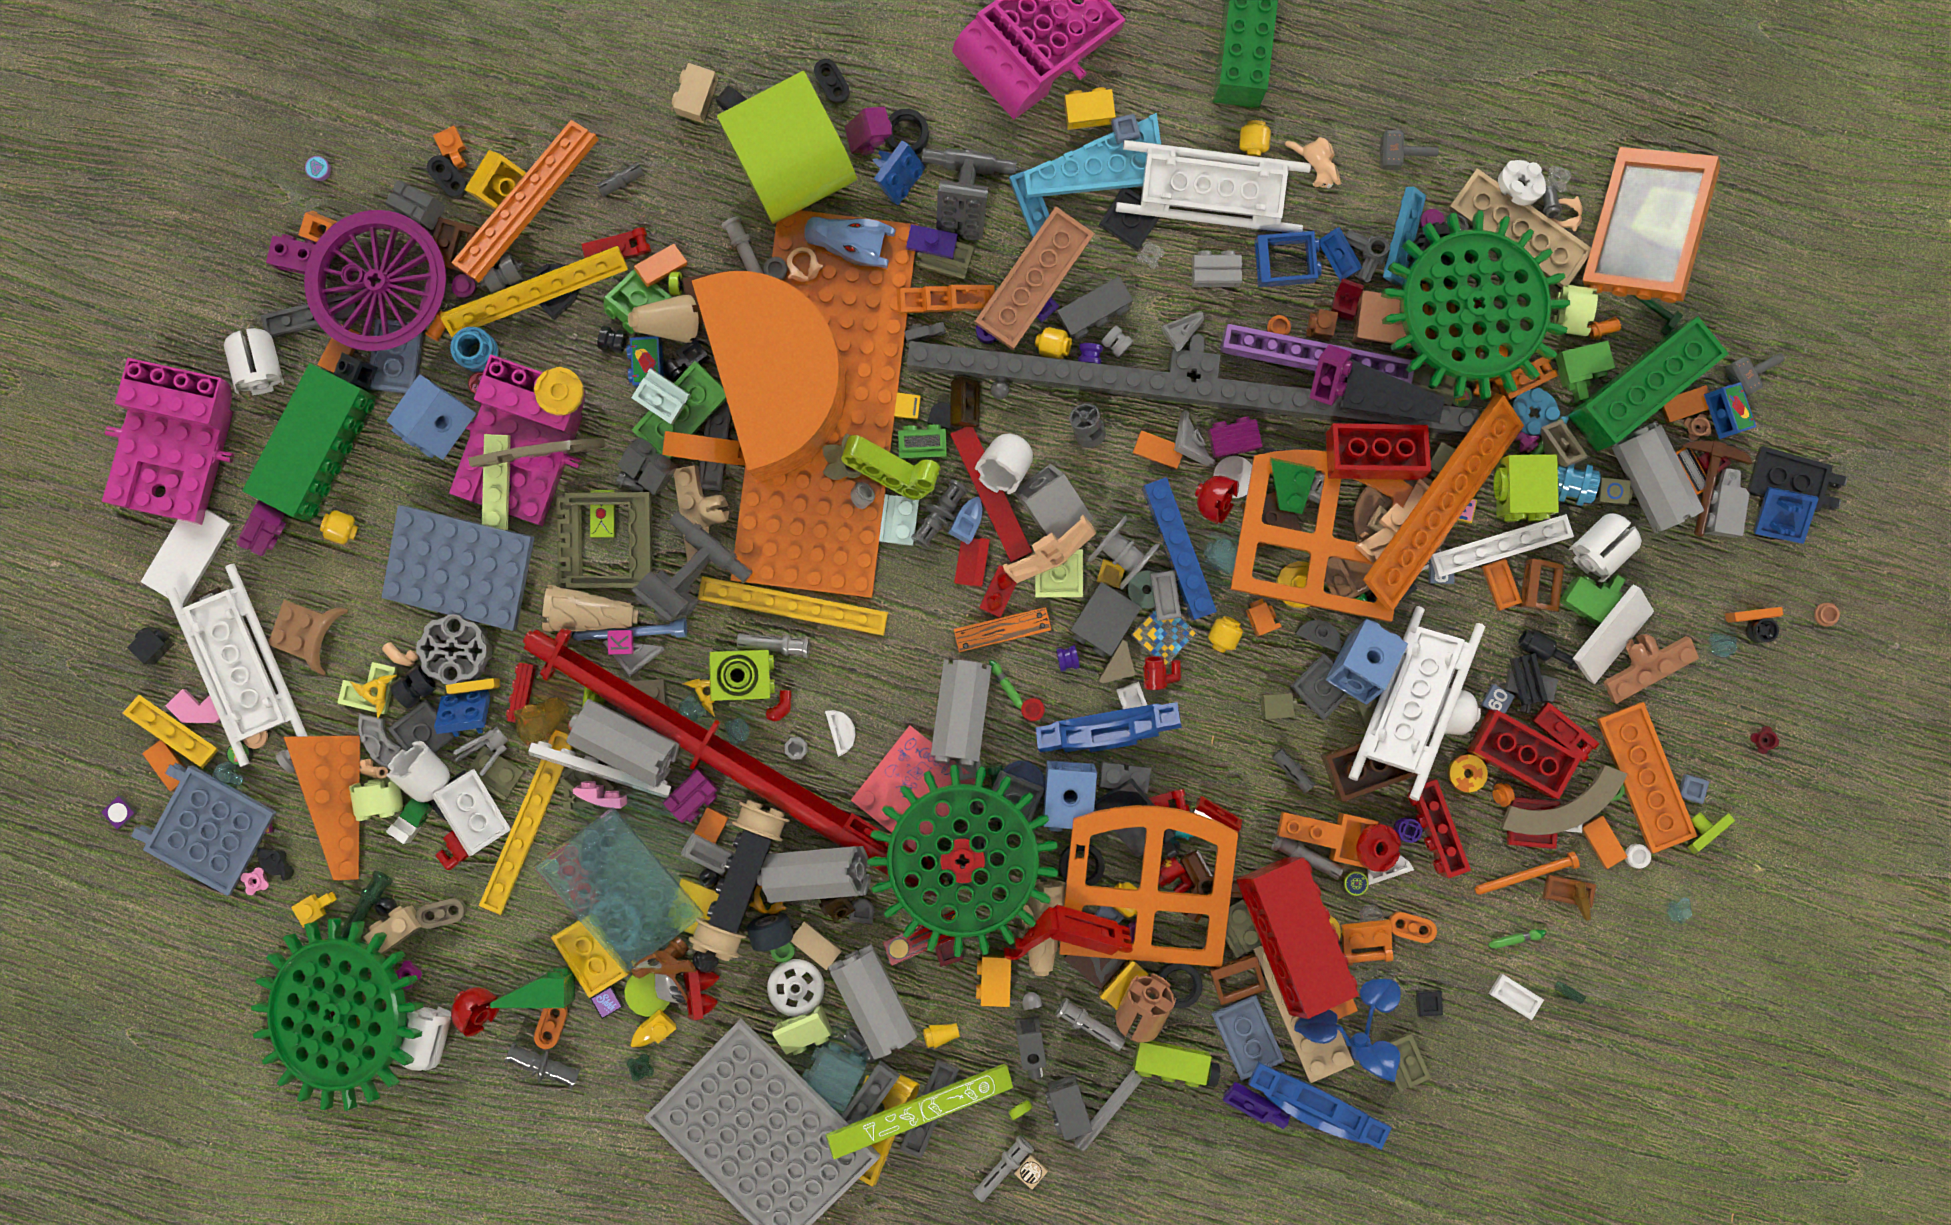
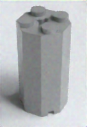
[1612,421,1704,533]
[931,660,992,767]
[566,699,680,787]
[757,846,871,903]
[828,944,918,1059]

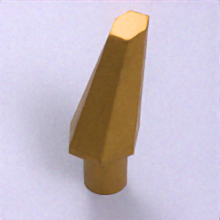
[1573,882,1591,921]

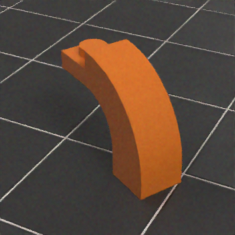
[662,431,746,466]

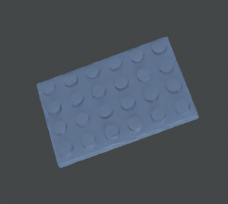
[381,505,534,631]

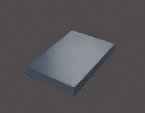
[369,319,424,394]
[1211,994,1285,1081]

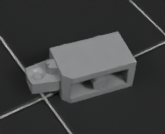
[1705,468,1749,538]

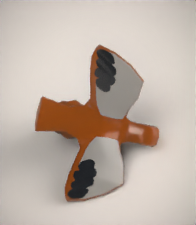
[631,936,696,1003]

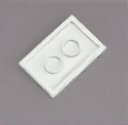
[431,769,511,856]

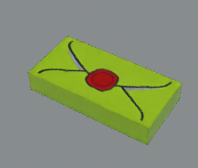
[590,490,616,538]

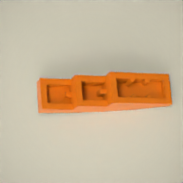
[897,285,995,313]

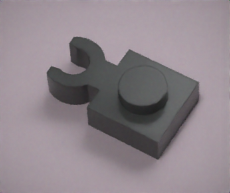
[904,322,946,345]

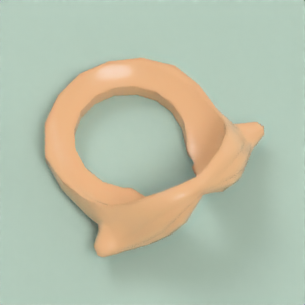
[1550,196,1583,231]
[787,247,823,282]

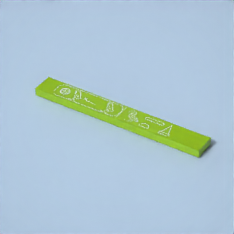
[825,1063,1013,1160]

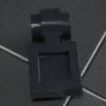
[663,338,710,381]

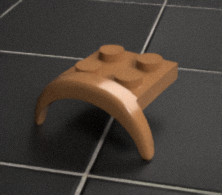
[1325,531,1373,599]
[268,600,348,676]

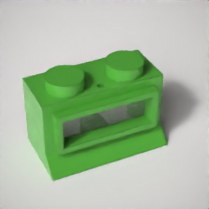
[898,425,947,460]

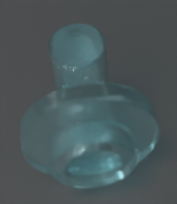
[1709,633,1737,657]
[678,694,706,722]
[725,718,749,745]
[212,762,243,785]
[1667,898,1692,924]

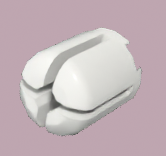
[224,328,284,395]
[1569,513,1642,582]
[394,1006,451,1071]

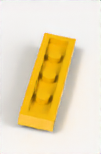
[123,695,219,769]

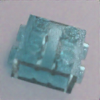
[802,1042,867,1112]

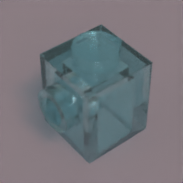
[1203,538,1237,575]

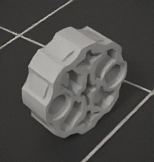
[416,614,492,684]

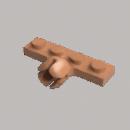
[1603,634,1699,704]

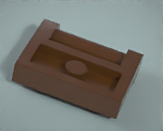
[426,217,480,274]

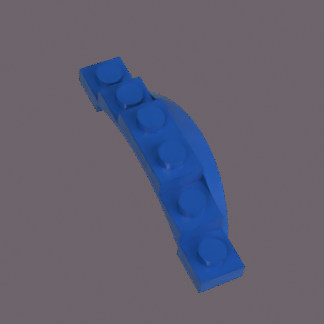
[1036,702,1182,753]
[1248,1061,1392,1150]

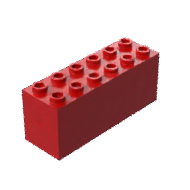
[1236,857,1359,1019]

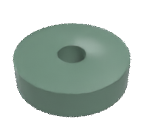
[1127,571,1155,609]

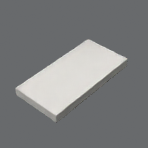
[141,509,233,606]
[1573,584,1654,684]

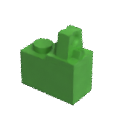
[1555,341,1615,402]
[1560,575,1625,627]

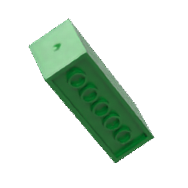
[1213,0,1278,108]
[1567,316,1729,452]
[242,363,376,522]

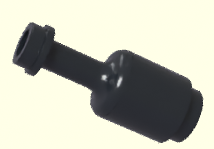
[1518,629,1579,671]

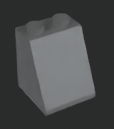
[1013,464,1094,539]

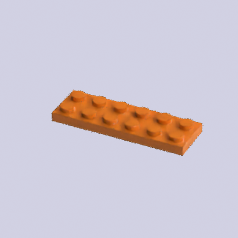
[1597,702,1698,854]

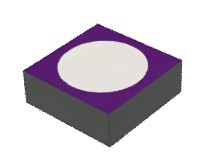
[101,795,138,830]

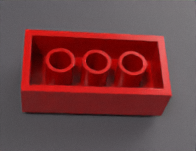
[1326,423,1431,480]
[1466,709,1582,799]

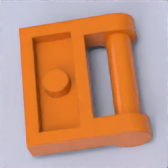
[1342,919,1393,966]

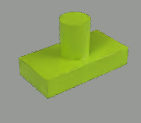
[1687,812,1735,854]

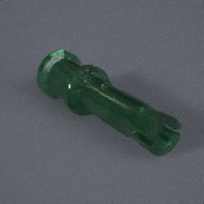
[341,871,393,938]

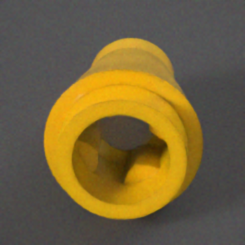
[923,1023,960,1049]

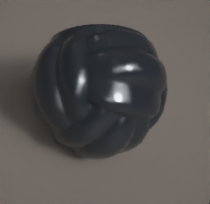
[692,950,719,973]

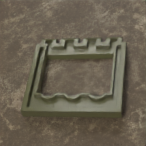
[556,492,653,588]

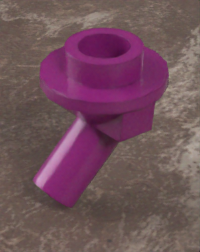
[1514,432,1540,453]

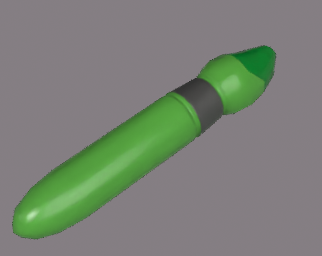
[989,660,1023,709]
[1488,929,1546,948]

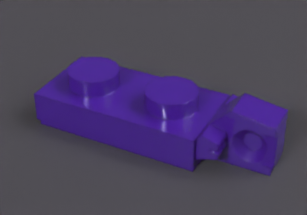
[1222,1082,1291,1129]

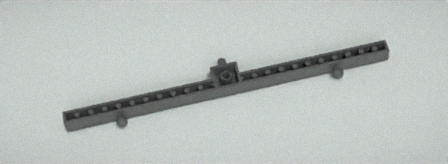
[907,333,1479,437]

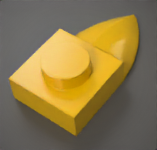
[631,1009,676,1048]

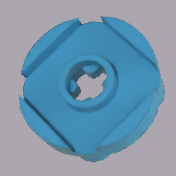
[1511,388,1560,436]

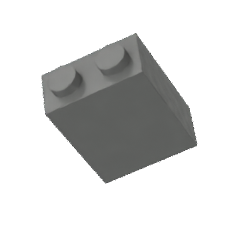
[1070,582,1142,658]

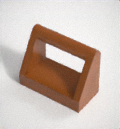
[1519,559,1565,612]
[1208,953,1266,1005]

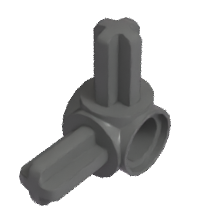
[1345,231,1389,283]

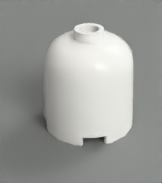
[975,433,1033,494]
[1431,687,1481,735]
[386,741,450,802]

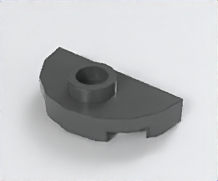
[1294,620,1341,653]

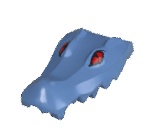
[804,217,896,269]

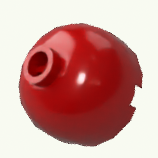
[1195,475,1239,524]
[451,987,500,1037]

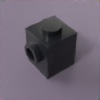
[334,352,378,389]
[127,627,174,665]

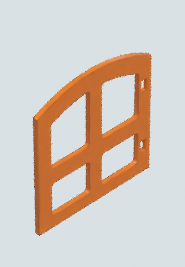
[1230,450,1414,622]
[1059,805,1238,967]

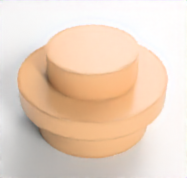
[243,731,268,749]

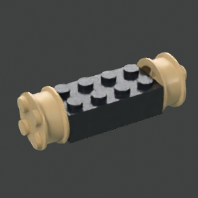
[688,800,790,961]

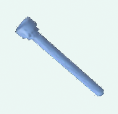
[573,618,687,641]

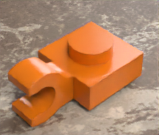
[433,126,467,170]

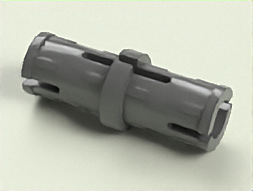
[596,162,645,197]
[1272,748,1315,793]

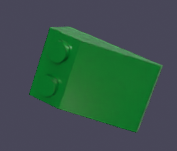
[490,967,575,1008]

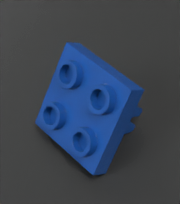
[873,141,925,205]
[1753,487,1819,544]
[434,689,491,737]

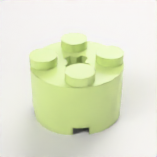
[1552,285,1598,336]
[349,777,404,821]

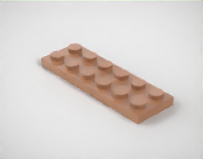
[974,207,1095,350]

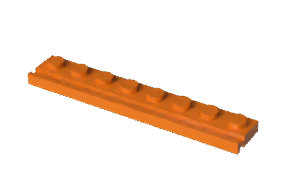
[451,120,599,283]

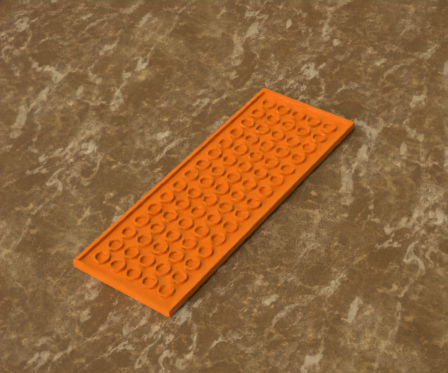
[731,210,918,598]

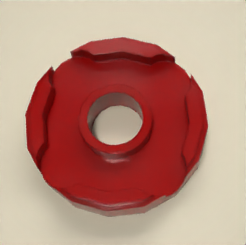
[1356,823,1401,872]

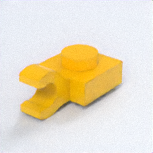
[291,891,337,928]

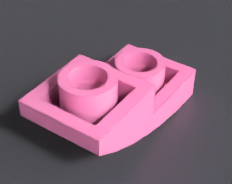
[573,781,627,808]

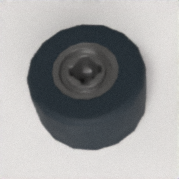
[746,912,793,952]

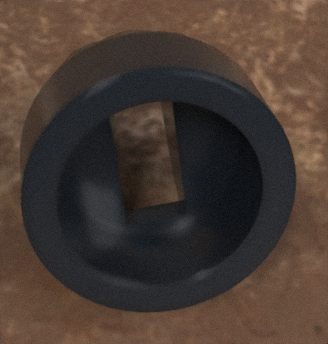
[699,868,719,888]
[375,897,397,917]

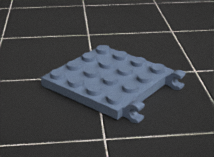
[131,763,276,896]

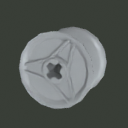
[1087,515,1160,590]

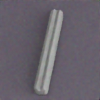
[1074,1070,1143,1151]

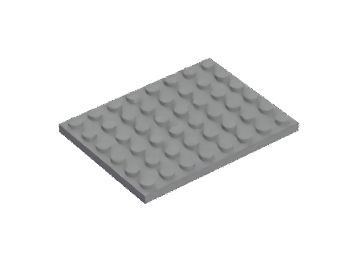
[644,1018,880,1225]

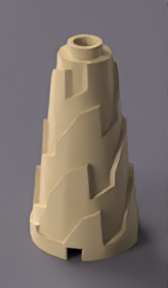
[542,585,639,633]
[1022,879,1066,976]

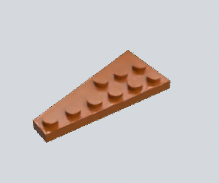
[283,736,360,880]

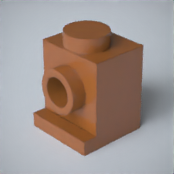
[1305,309,1338,341]

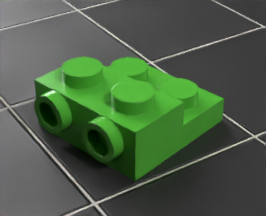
[603,269,672,336]

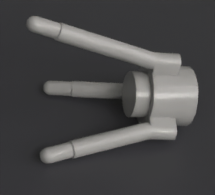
[453,726,508,776]

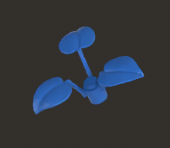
[1294,979,1401,1082]

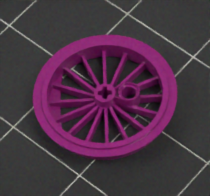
[304,210,446,351]

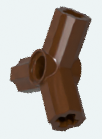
[1180,850,1243,923]

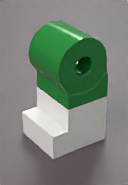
[386,798,433,844]

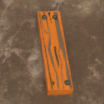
[954,607,1051,652]

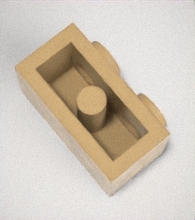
[672,63,718,123]
[363,905,422,954]

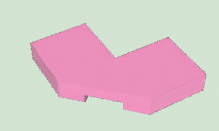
[165,689,220,723]

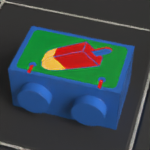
[627,336,664,389]
[1704,382,1757,439]

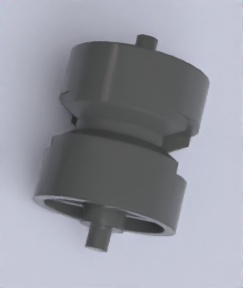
[480,253,525,294]
[1069,403,1106,448]

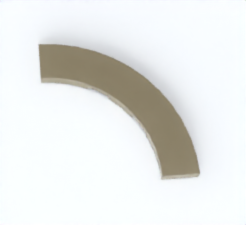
[468,438,606,467]
[1501,764,1627,835]

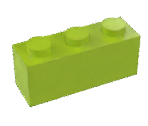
[1133,1040,1211,1087]

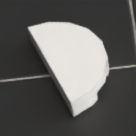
[825,710,856,757]
[1366,855,1414,885]

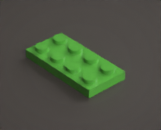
[632,361,726,460]

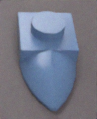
[948,497,982,544]

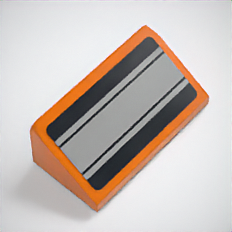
[1675,447,1706,495]

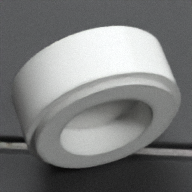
[1625,844,1651,869]

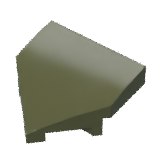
[561,755,617,809]

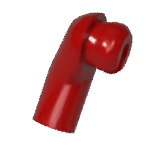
[766,690,792,722]

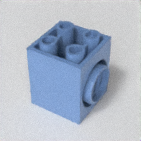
[386,374,476,460]
[1326,619,1408,705]
[1043,760,1097,832]

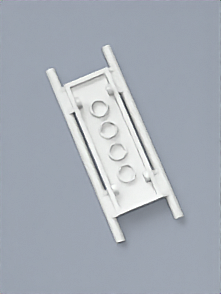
[1116,140,1311,233]
[166,564,308,767]
[1348,606,1485,801]

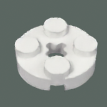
[1498,160,1546,206]

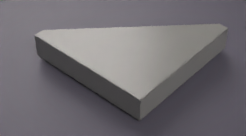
[1161,311,1205,352]
[1174,410,1215,467]
[602,640,665,677]

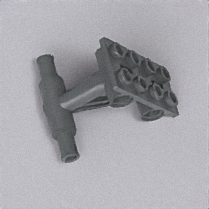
[922,147,1017,240]
[632,511,753,621]

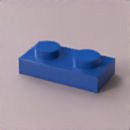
[1319,227,1363,281]

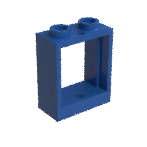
[1254,231,1322,288]

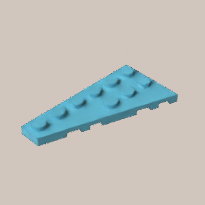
[1023,113,1161,198]

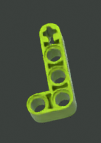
[841,435,940,500]

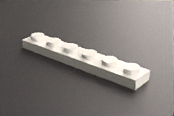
[1431,514,1574,578]
[528,741,671,798]

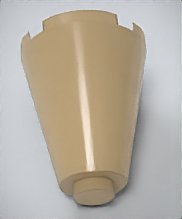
[628,295,699,343]

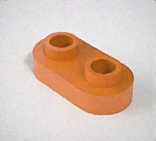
[1389,911,1437,943]
[534,1007,568,1049]

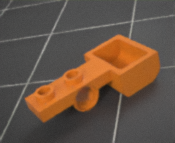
[1276,812,1378,868]

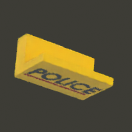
[1098,960,1148,1010]

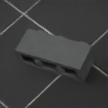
[1056,276,1133,340]

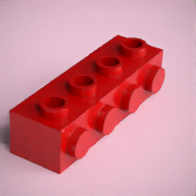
[1407,778,1471,879]

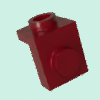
[1330,279,1364,321]

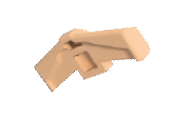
[1355,479,1429,563]
[1003,515,1096,583]

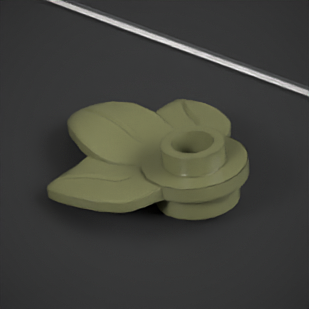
[822,434,862,480]

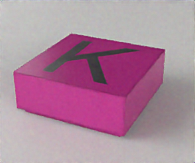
[608,630,634,654]

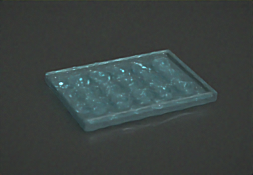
[533,807,703,973]

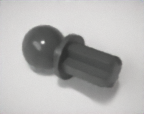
[844,1028,879,1064]

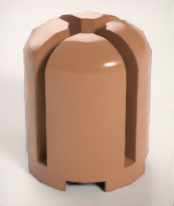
[1115,974,1176,1043]

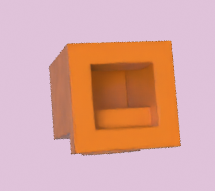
[298,211,337,242]
[1245,598,1282,637]

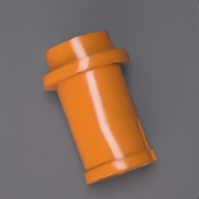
[425,310,446,342]
[1587,316,1621,340]

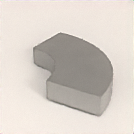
[358,714,402,769]

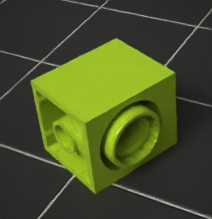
[1493,455,1559,522]
[709,650,775,701]

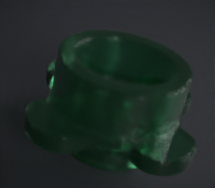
[627,1053,654,1082]

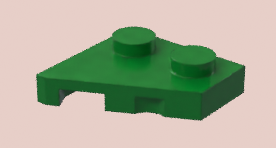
[1270,457,1316,514]

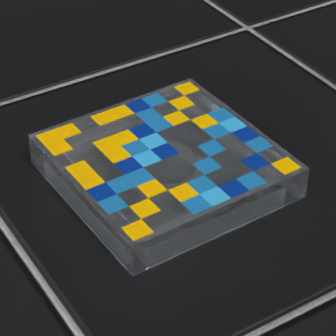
[1130,609,1197,666]

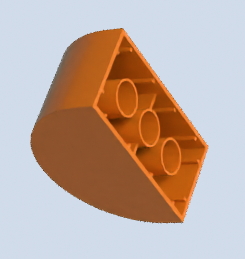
[692,271,846,482]

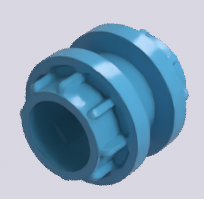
[450,327,498,372]
[1558,463,1601,506]

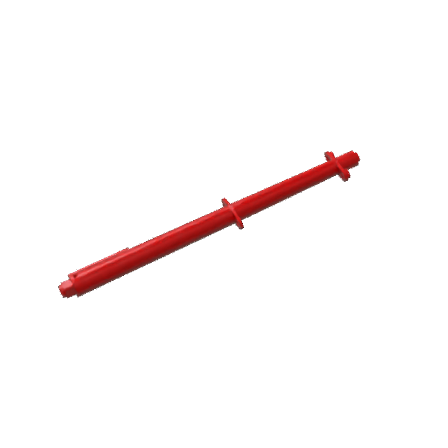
[523,628,945,897]

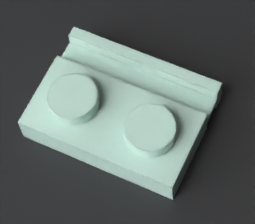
[631,369,691,424]
[879,494,919,546]

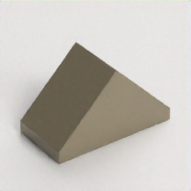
[1540,419,1588,467]
[1097,640,1136,684]

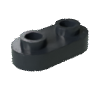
[814,59,850,105]
[427,155,468,199]

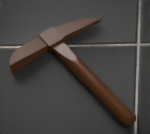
[1681,441,1753,537]

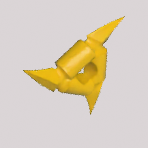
[350,675,397,719]
[682,678,715,717]

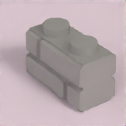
[1192,251,1242,287]

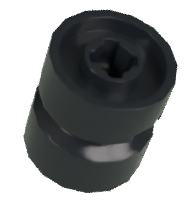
[389,665,437,709]

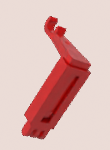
[1004,904,1133,960]

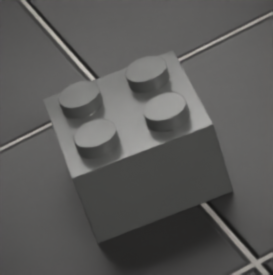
[1045,1074,1093,1141]

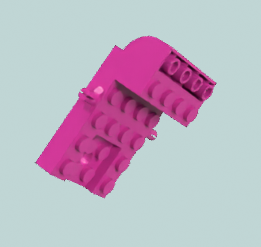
[952,0,1126,120]
[449,354,585,526]
[102,358,234,525]

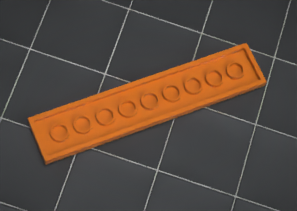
[1363,394,1524,611]

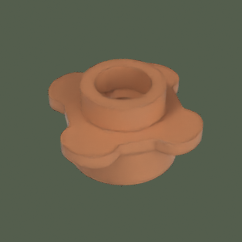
[1684,414,1711,441]

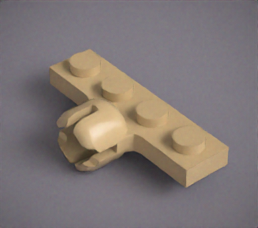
[674,465,730,562]

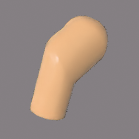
[382,642,419,667]
[359,759,388,779]

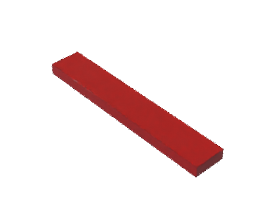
[950,427,1032,562]

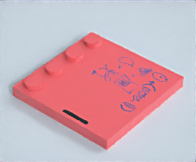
[851,725,984,858]

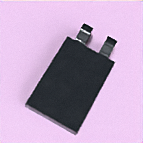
[1747,446,1848,512]
[1094,778,1181,859]

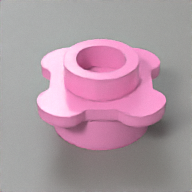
[241,867,269,895]

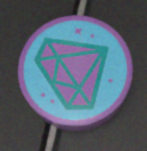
[305,156,331,181]

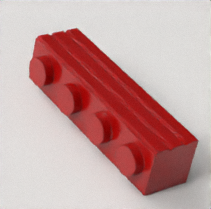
[506,662,537,724]

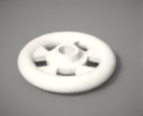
[767,959,825,1017]

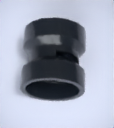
[597,325,627,354]
[1745,619,1779,643]

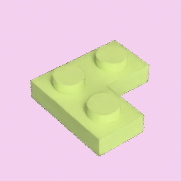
[338,662,398,714]

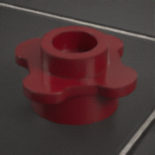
[1750,726,1779,754]

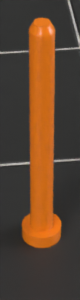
[1474,851,1580,895]

